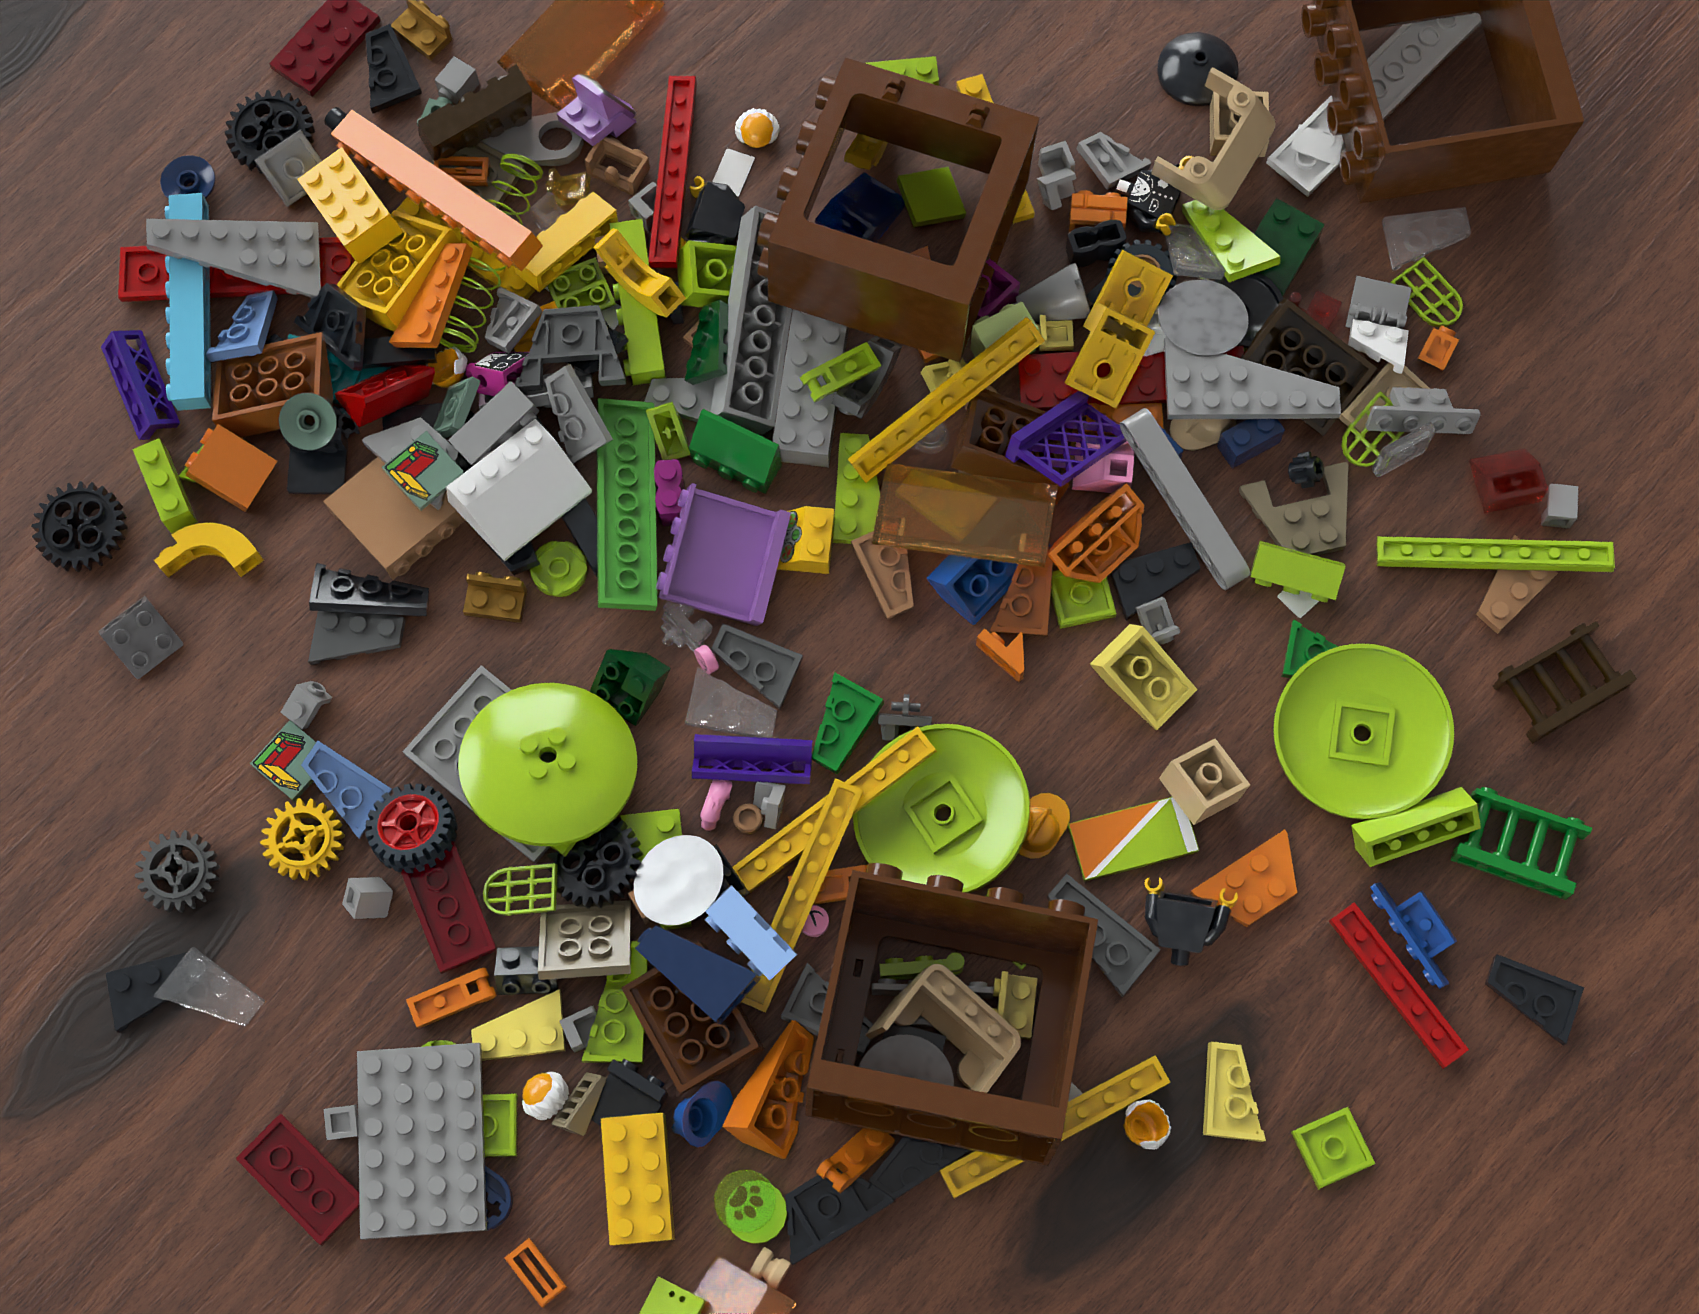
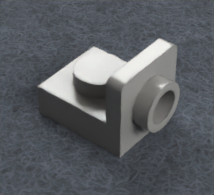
[753,782,786,829]

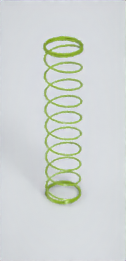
[440,154,543,353]

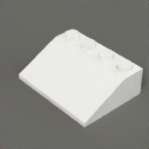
[446,419,592,561]

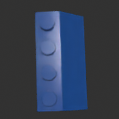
[927,499,1051,625]

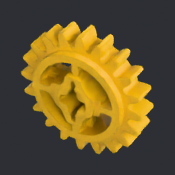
[260,798,345,881]

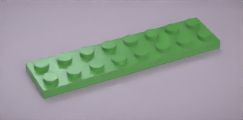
[597,398,657,611]

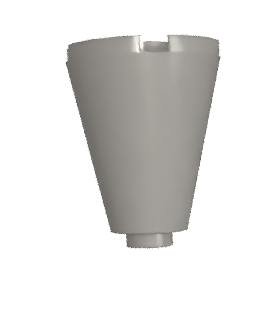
[1013,263,1091,323]

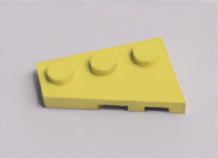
[1203,1042,1266,1142]

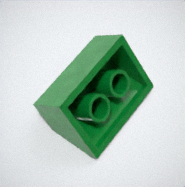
[689,409,781,494]

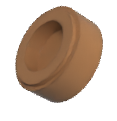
[733,804,763,835]

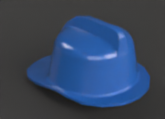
[671,1081,733,1147]

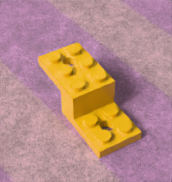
[1065,250,1173,408]

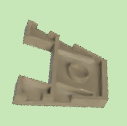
[1239,462,1348,556]

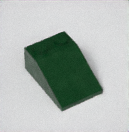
[1254,198,1325,296]

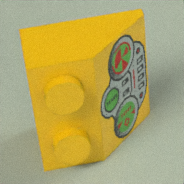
[777,506,835,574]

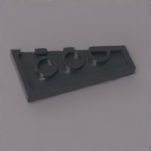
[309,563,429,616]

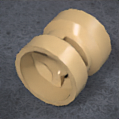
[749,1247,791,1290]

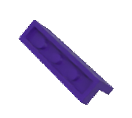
[101,330,180,440]
[692,734,813,784]

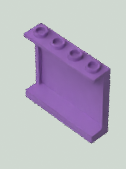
[656,483,791,626]

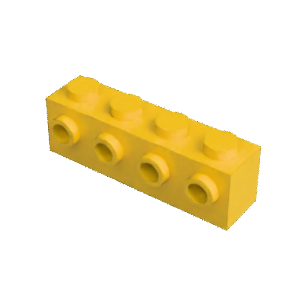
[515,192,618,292]

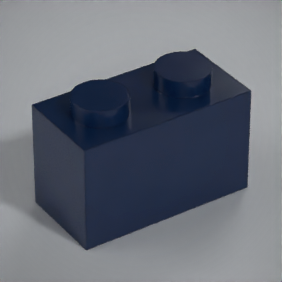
[1217,419,1285,469]

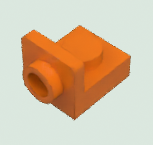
[1418,325,1459,370]

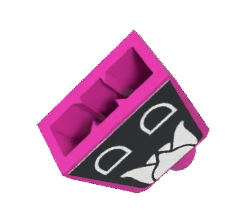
[466,352,529,396]

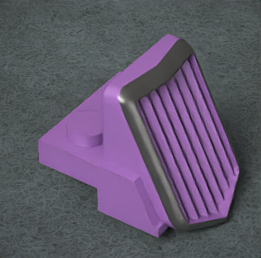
[557,74,636,146]

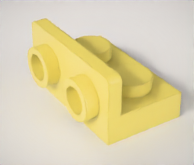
[992,971,1037,1040]

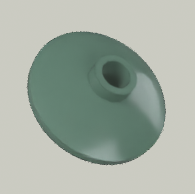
[279,393,337,450]

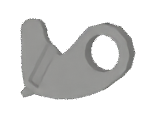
[480,75,584,166]

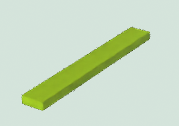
[1376,536,1615,572]

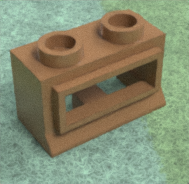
[585,137,650,196]

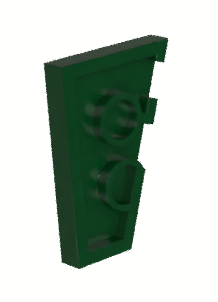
[684,300,728,385]

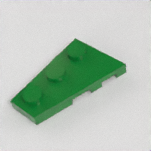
[812,672,884,775]

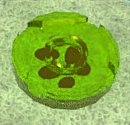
[714,1169,776,1233]

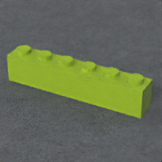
[609,219,666,386]

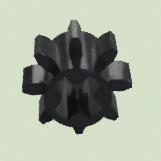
[333,406,360,439]
[1288,451,1324,488]

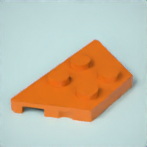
[1190,829,1297,927]

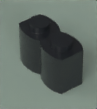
[1065,220,1127,267]

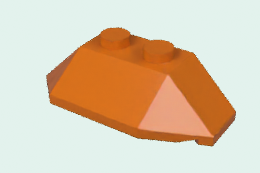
[1047,483,1145,583]

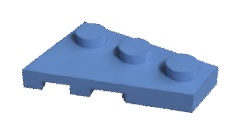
[206,291,278,362]
[301,741,393,839]

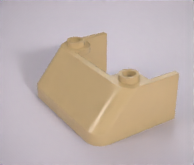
[1151,67,1275,210]
[866,964,1021,1093]

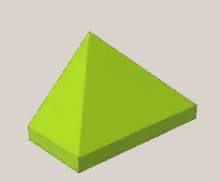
[646,402,690,460]

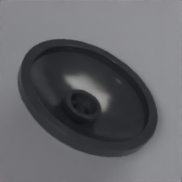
[1157,32,1239,106]
[1214,272,1283,348]

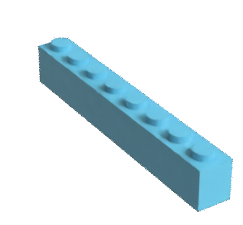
[165,193,211,411]

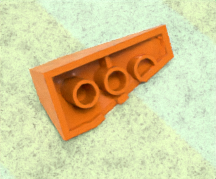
[722,1020,814,1159]

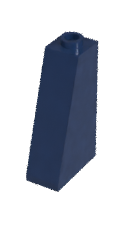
[635,925,761,1025]

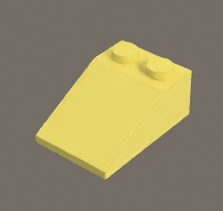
[1090,624,1198,730]

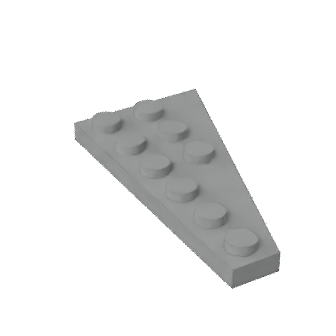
[146,219,321,300]
[1164,337,1341,419]

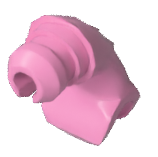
[700,780,732,831]

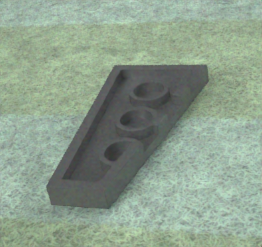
[1047,873,1161,997]

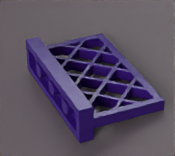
[1005,391,1127,487]

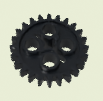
[225,90,315,174]
[31,481,128,572]
[547,818,643,909]

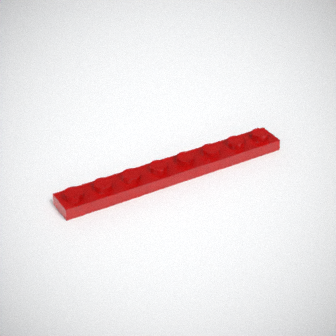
[648,76,697,268]

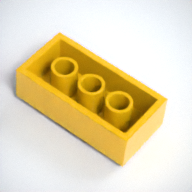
[297,147,404,264]
[601,1113,675,1246]

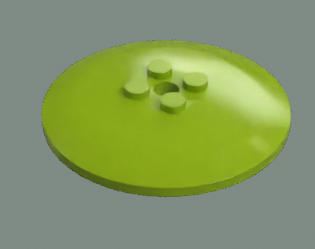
[1273,644,1454,820]
[458,683,637,846]
[853,724,1030,893]

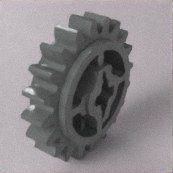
[135,830,220,913]

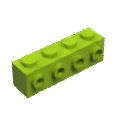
[1351,787,1481,867]

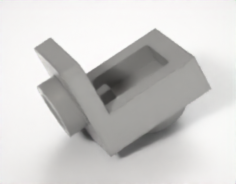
[1135,597,1180,645]
[281,681,332,730]

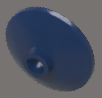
[160,155,216,200]

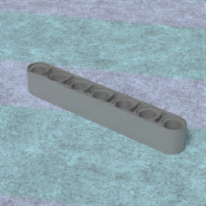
[1119,408,1251,590]

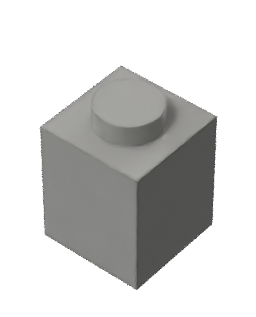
[435,56,480,104]

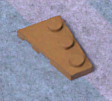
[851,518,914,620]
[1476,535,1558,634]

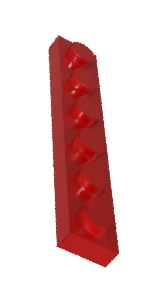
[1329,902,1469,1069]

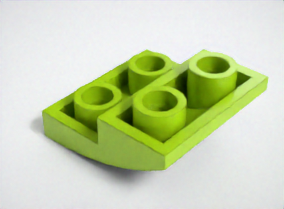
[547,257,616,311]

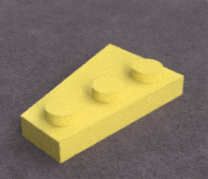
[471,989,566,1061]

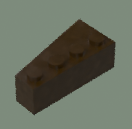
[418,64,532,161]

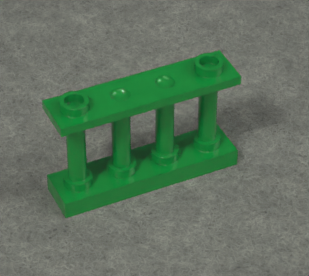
[1450,787,1592,900]

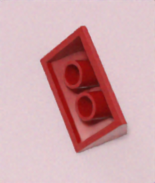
[335,364,435,427]

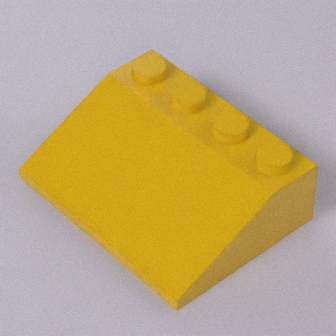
[337,210,461,332]

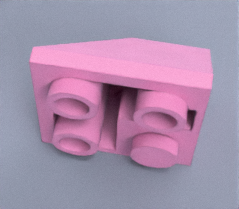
[1072,441,1134,493]

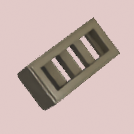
[551,1072,606,1136]

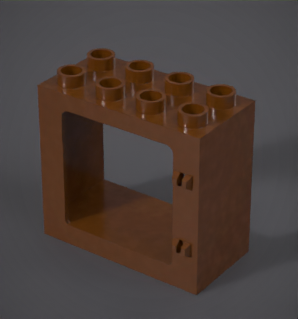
[1301,0,1584,203]
[757,57,1040,362]
[805,863,1098,1166]

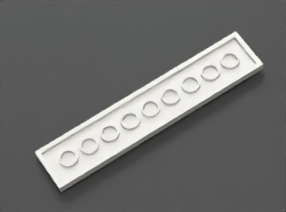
[1266,13,1482,197]

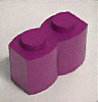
[654,459,685,526]

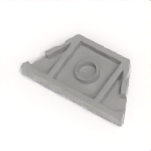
[362,417,461,510]

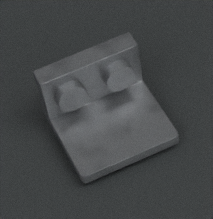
[98,596,183,679]

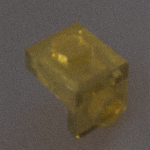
[545,168,591,206]

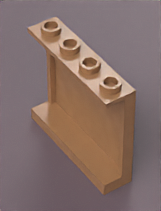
[323,457,466,580]

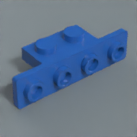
[1370,882,1457,989]

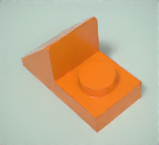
[976,629,1024,682]

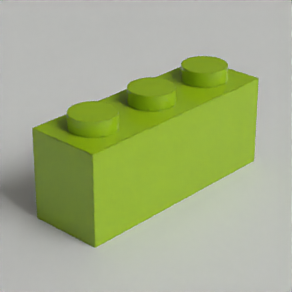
[132,438,198,534]
[1250,541,1345,602]

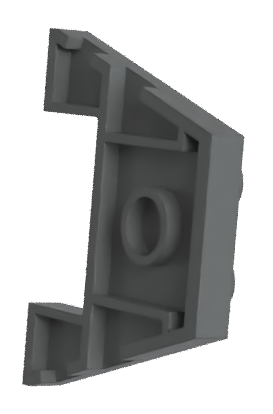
[515,305,626,392]

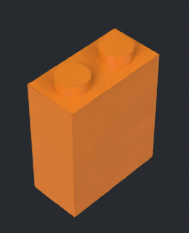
[184,424,278,512]

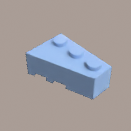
[705,885,796,981]

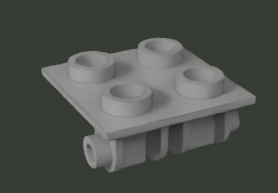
[1345,276,1411,329]

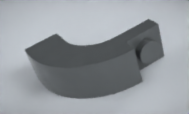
[831,336,902,419]

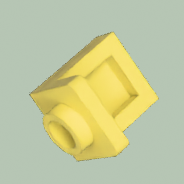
[1036,315,1074,351]
[921,358,966,392]

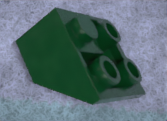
[589,649,671,726]

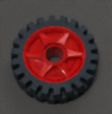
[365,783,458,873]

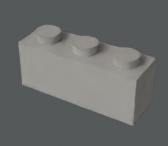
[448,381,539,466]

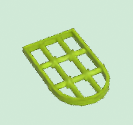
[1390,257,1463,327]
[1341,391,1404,467]
[483,863,557,916]

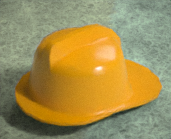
[1018,793,1070,859]

